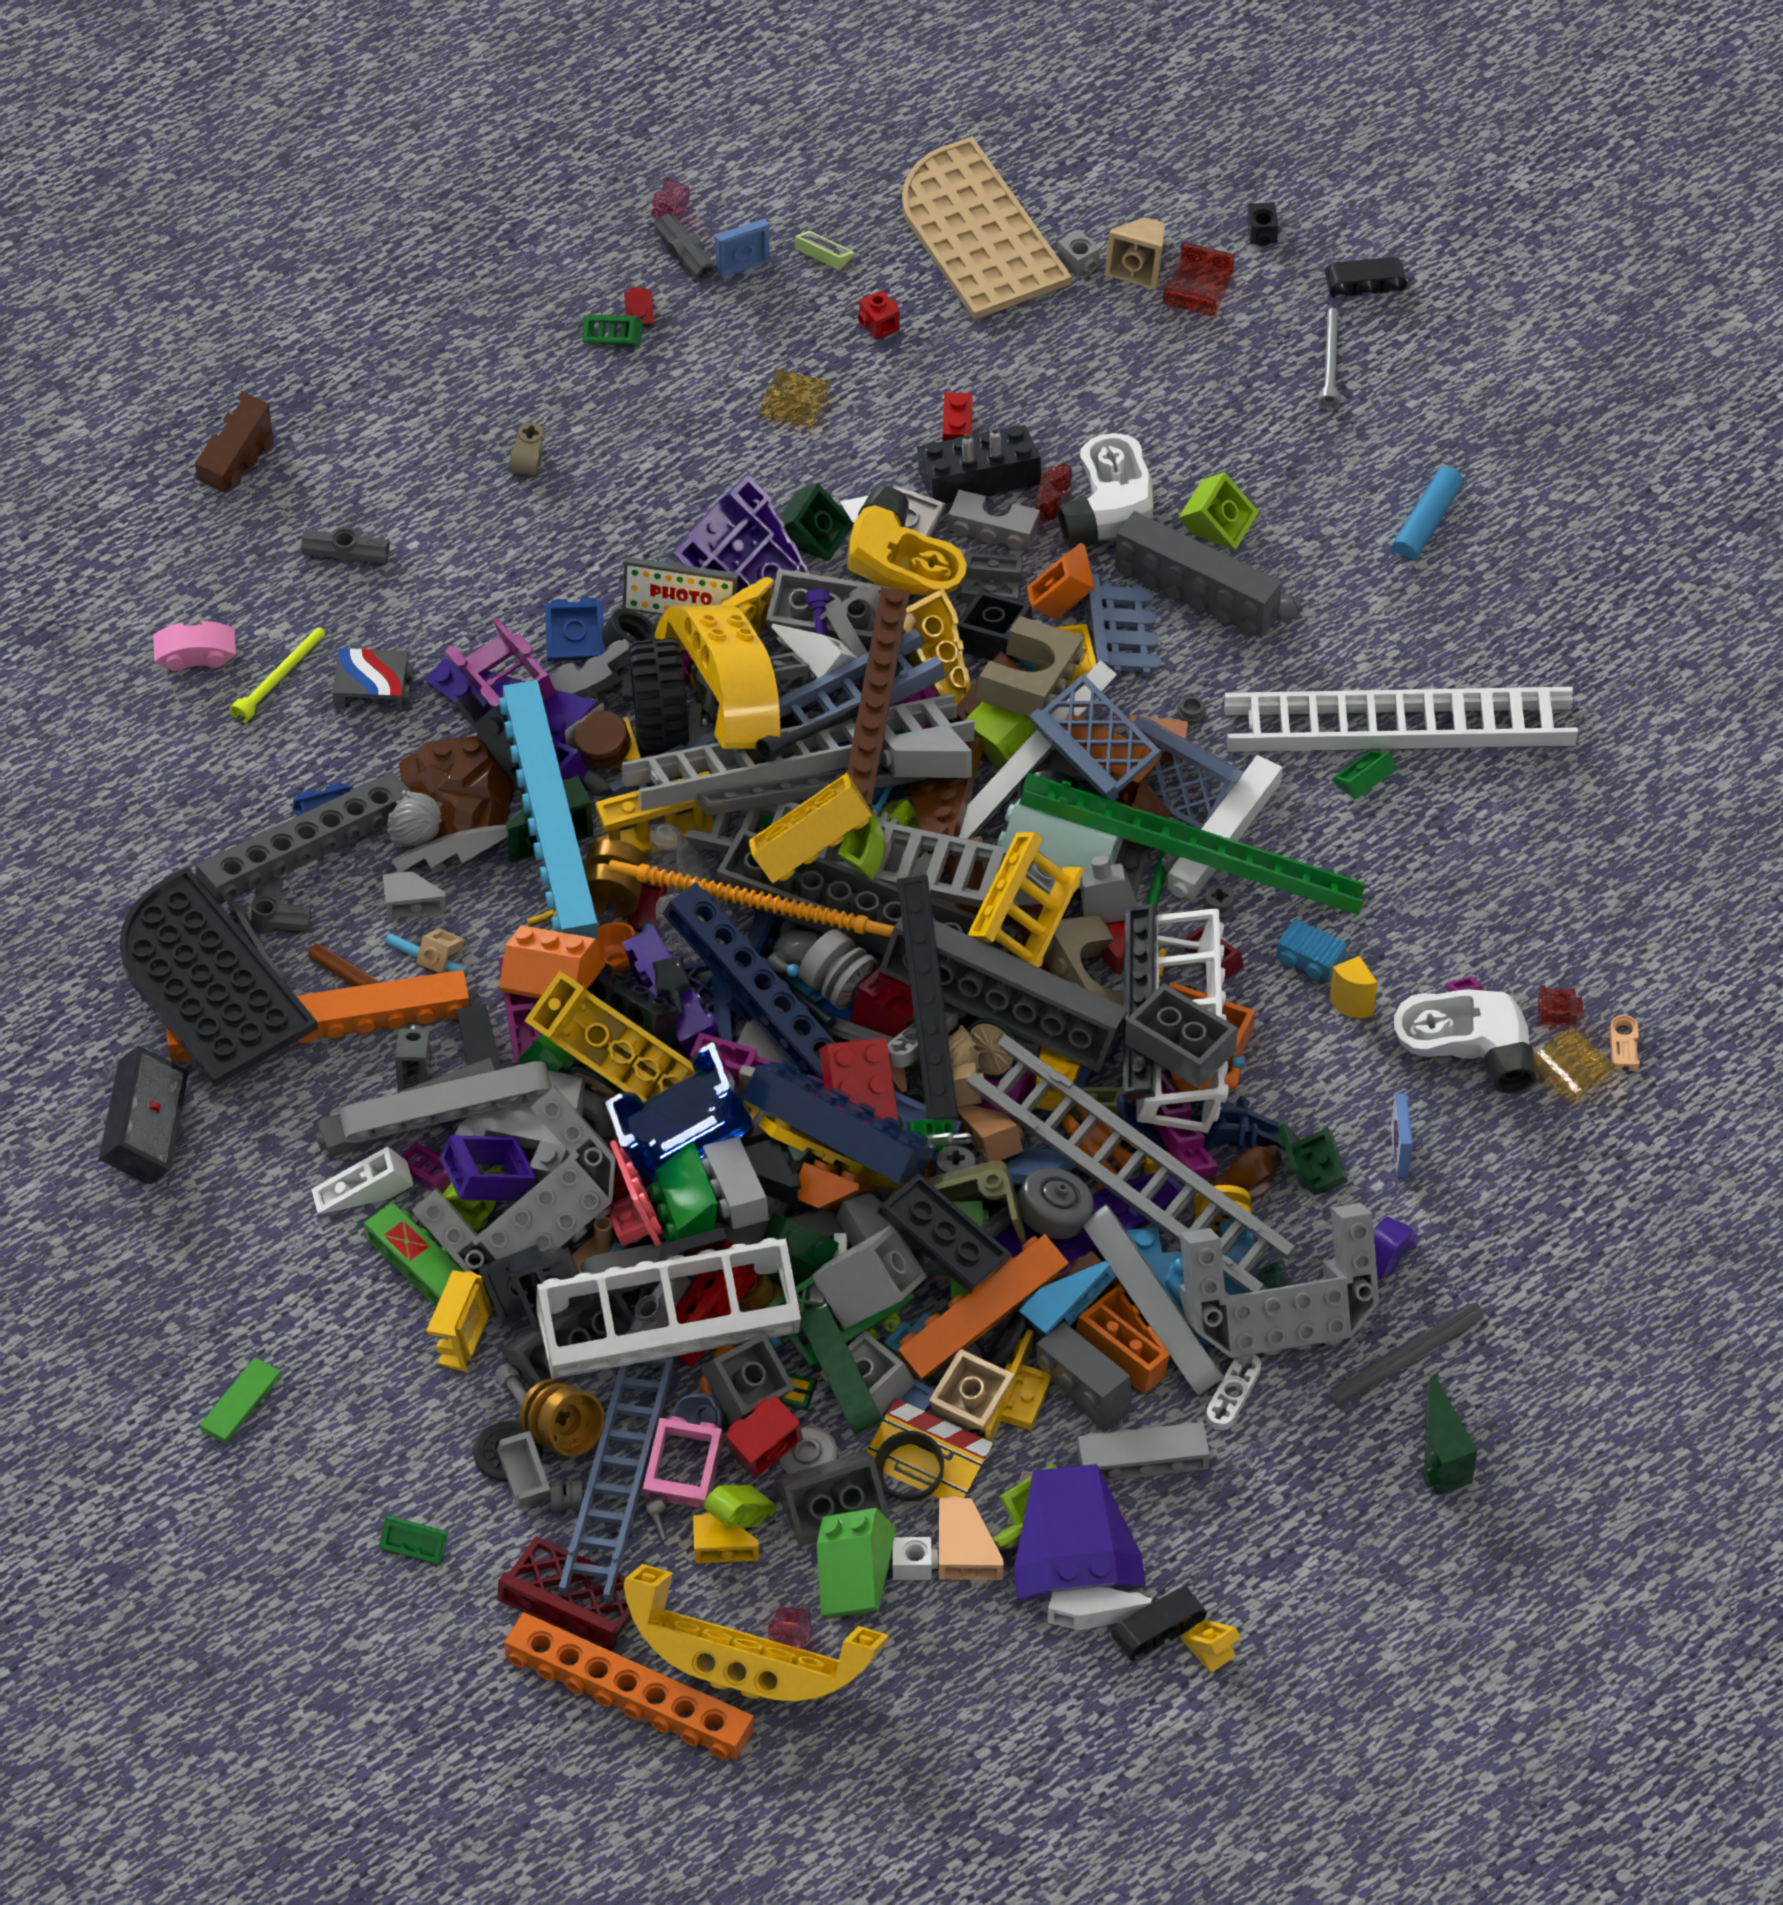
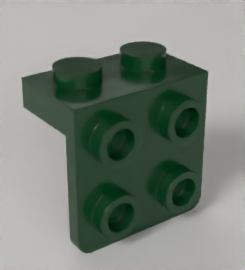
[1276,1120,1348,1195]

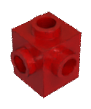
[857,290,900,340]

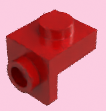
[624,287,654,325]

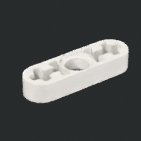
[1206,1354,1261,1430]

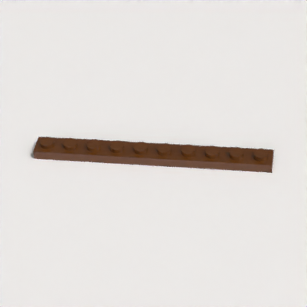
[847,587,910,810]

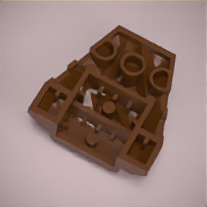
[399,736,514,847]

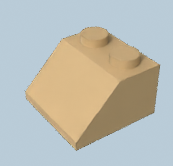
[929,1349,1015,1429]

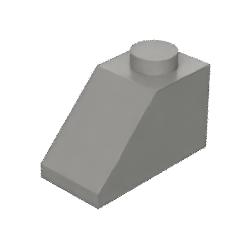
[383,871,447,919]

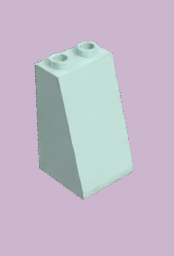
[997,798,1123,889]

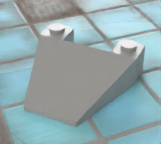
[455,1070,585,1182]

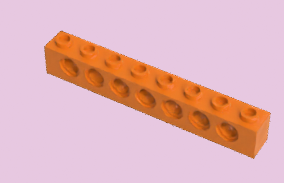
[504,1612,754,1761]

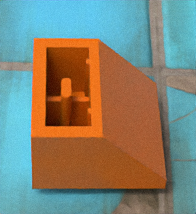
[1027,543,1095,619]
[798,1159,876,1211]

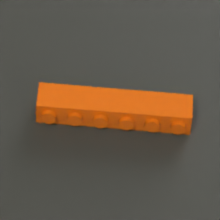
[897,1234,1069,1383]

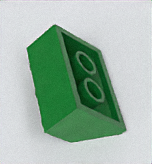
[649,1143,717,1243]

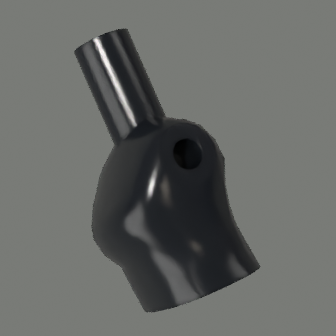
[652,956,691,1014]

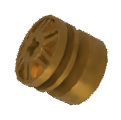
[519,1379,604,1457]

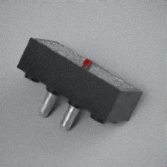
[917,425,1042,504]
[96,1045,189,1184]

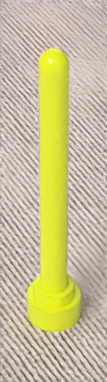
[229,627,325,724]

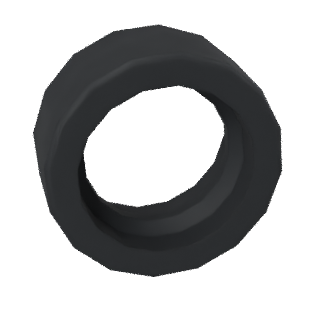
[602,609,656,647]

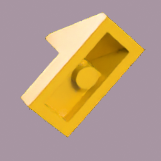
[1180,1619,1241,1672]

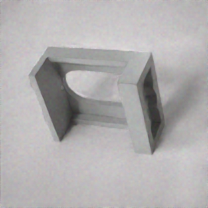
[819,585,903,658]

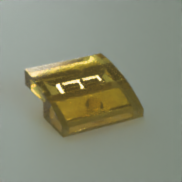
[759,369,830,427]
[1534,1027,1616,1103]

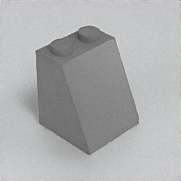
[812,1225,927,1329]

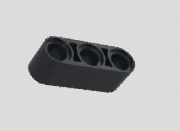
[1325,257,1407,298]
[1111,1586,1207,1661]

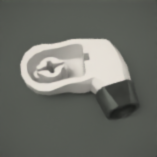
[1058,433,1153,547]
[1394,989,1537,1094]

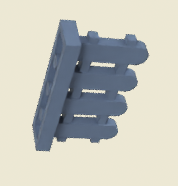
[1083,574,1162,677]

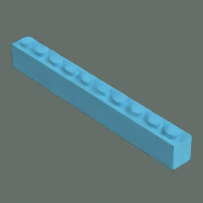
[499,680,598,939]

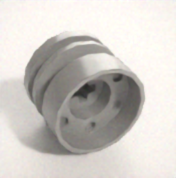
[798,929,879,1010]

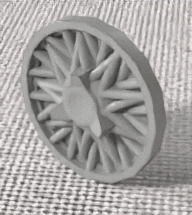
[779,1426,838,1475]

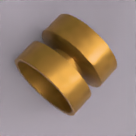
[584,839,648,917]

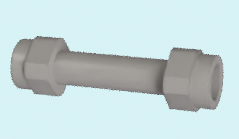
[495,1363,527,1406]

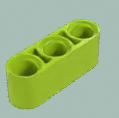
[704,1485,776,1528]

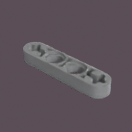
[887,1003,959,1068]

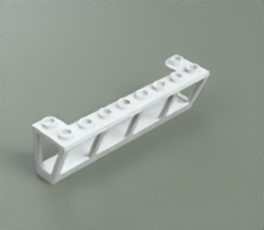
[1136,909,1229,1133]
[536,1238,801,1379]

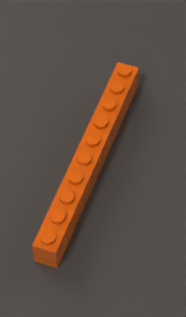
[165,970,470,1062]

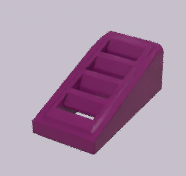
[401,1142,451,1194]

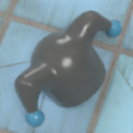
[767,919,821,977]

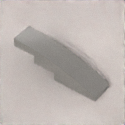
[392,825,507,872]

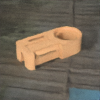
[1610,1015,1640,1071]

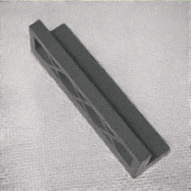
[696,652,810,713]

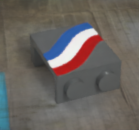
[332,648,414,712]

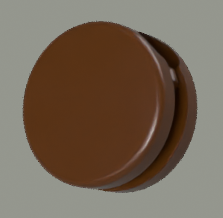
[574,711,631,768]

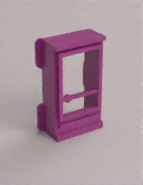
[446,618,556,708]

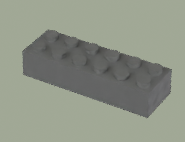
[1115,511,1282,639]

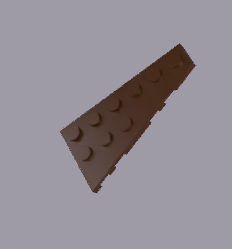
[907,737,984,854]

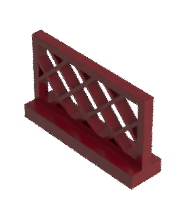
[497,1536,632,1651]

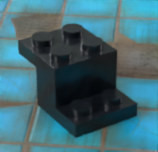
[479,1245,592,1329]

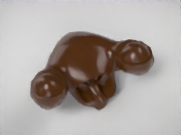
[1208,1145,1282,1199]

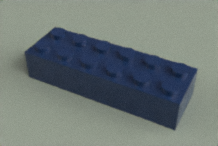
[742,1060,935,1184]

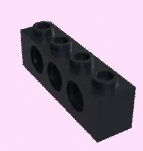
[587,963,680,1045]

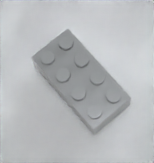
[766,569,890,651]

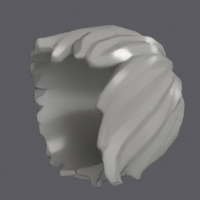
[387,790,442,848]

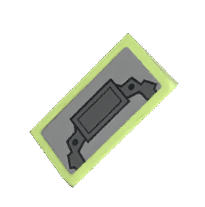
[794,231,855,270]

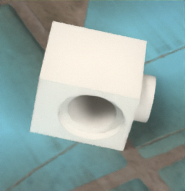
[892,1537,938,1580]

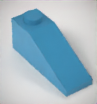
[1019,1261,1116,1337]

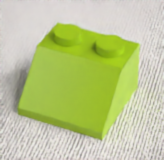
[1178,472,1259,550]
[964,702,1037,767]

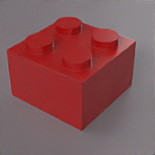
[726,1395,803,1479]

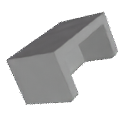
[497,1431,550,1508]

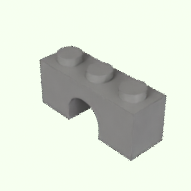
[948,490,1040,551]

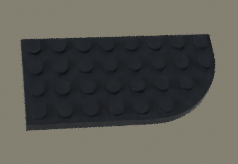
[120,866,318,1087]

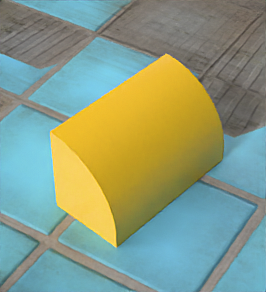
[1330,956,1377,1018]

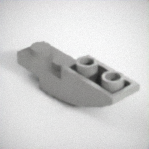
[550,639,632,698]

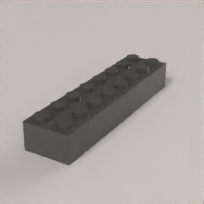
[879,917,1128,1073]

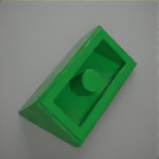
[1331,749,1397,800]

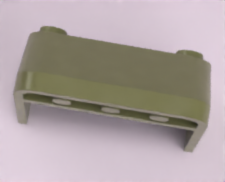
[889,1161,1027,1244]

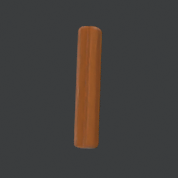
[308,944,381,987]

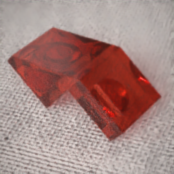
[1035,462,1072,522]

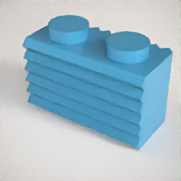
[1276,918,1347,982]

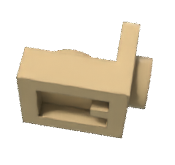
[416,928,465,973]

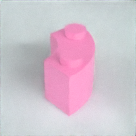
[153,621,236,671]

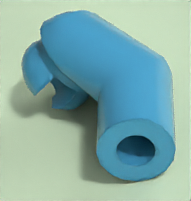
[1166,1258,1184,1307]

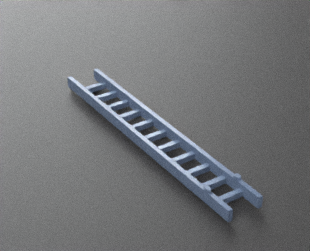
[559,1279,695,1604]

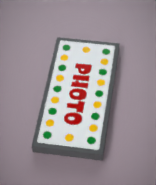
[622,557,738,615]

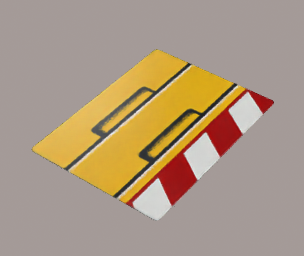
[866,1398,993,1498]

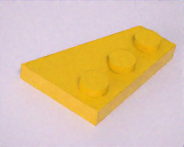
[758,1114,863,1175]

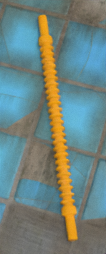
[608,860,894,937]

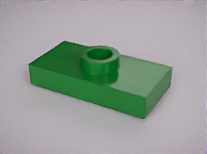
[379,1515,449,1564]

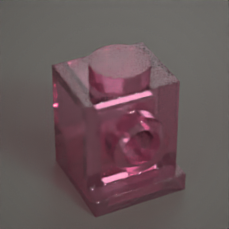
[651,177,689,221]
[768,1607,812,1649]

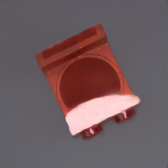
[1163,242,1235,317]

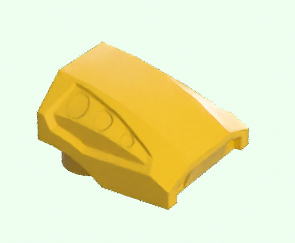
[720,577,774,635]

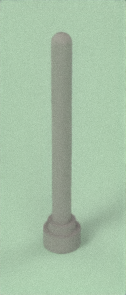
[1318,308,1341,409]

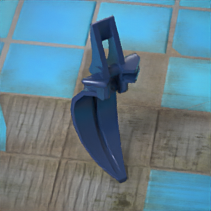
[1116,1094,1282,1154]

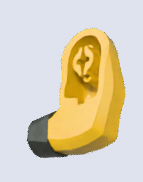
[847,486,967,596]

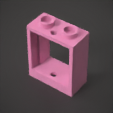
[643,1416,724,1509]

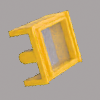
[426,1270,493,1372]

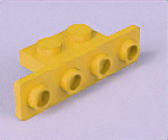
[981,1329,1052,1442]

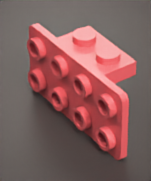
[608,1140,663,1247]

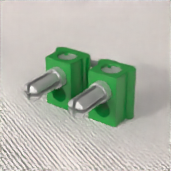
[909,1119,972,1152]

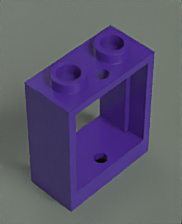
[440,1135,536,1201]

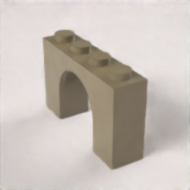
[976,616,1086,717]
[1043,915,1124,1032]

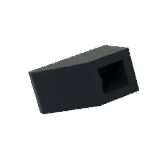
[744,1138,801,1205]

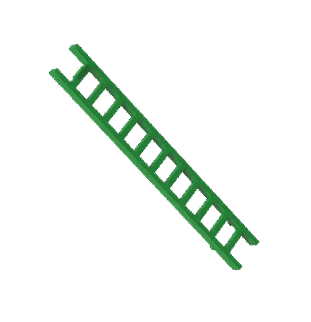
[1019,773,1366,915]

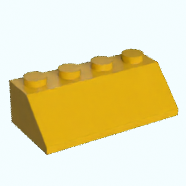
[749,773,872,884]

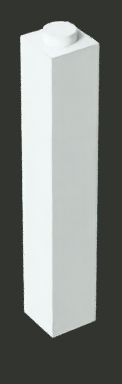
[1167,755,1283,901]

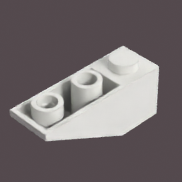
[771,624,857,679]
[1047,1586,1152,1630]

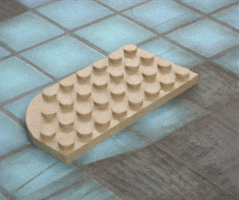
[902,136,1072,320]

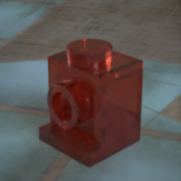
[1537,985,1583,1026]

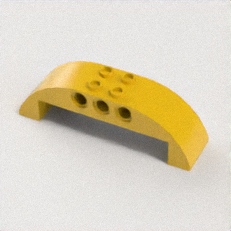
[655,605,780,749]
[524,970,761,1146]
[624,1564,889,1701]

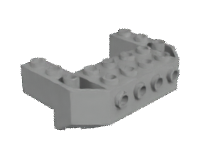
[412,1086,616,1282]
[1178,1203,1379,1360]

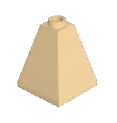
[1104,217,1164,289]

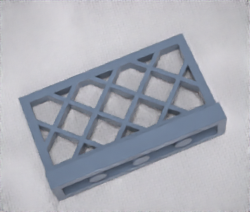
[1029,674,1162,801]
[1110,715,1243,829]

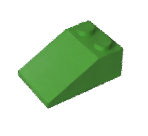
[817,1508,896,1618]

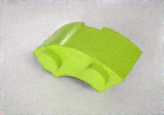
[838,811,884,880]

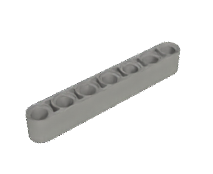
[339,1061,552,1143]
[1083,1204,1225,1396]

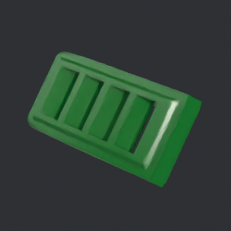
[582,315,643,347]

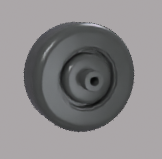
[1017,1168,1094,1239]

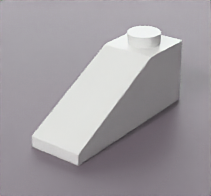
[311,1146,414,1215]

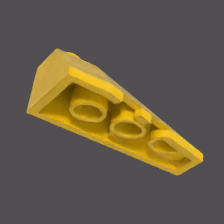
[903,588,971,705]

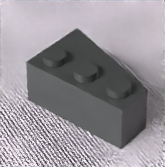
[1036,1322,1132,1433]

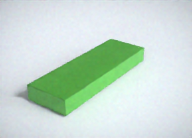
[200,1357,281,1444]

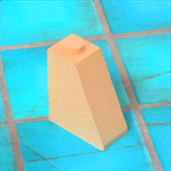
[939,1496,1003,1580]

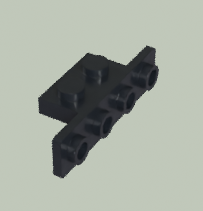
[455,692,526,794]

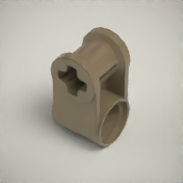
[509,422,544,477]

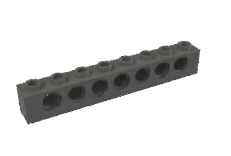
[196,772,411,905]

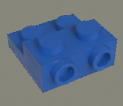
[545,598,605,661]

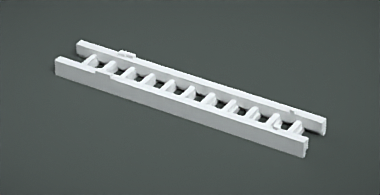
[912,660,1117,877]
[1224,687,1578,752]

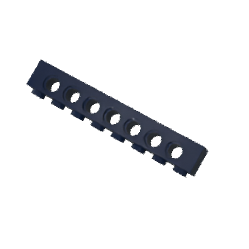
[662,882,835,1086]

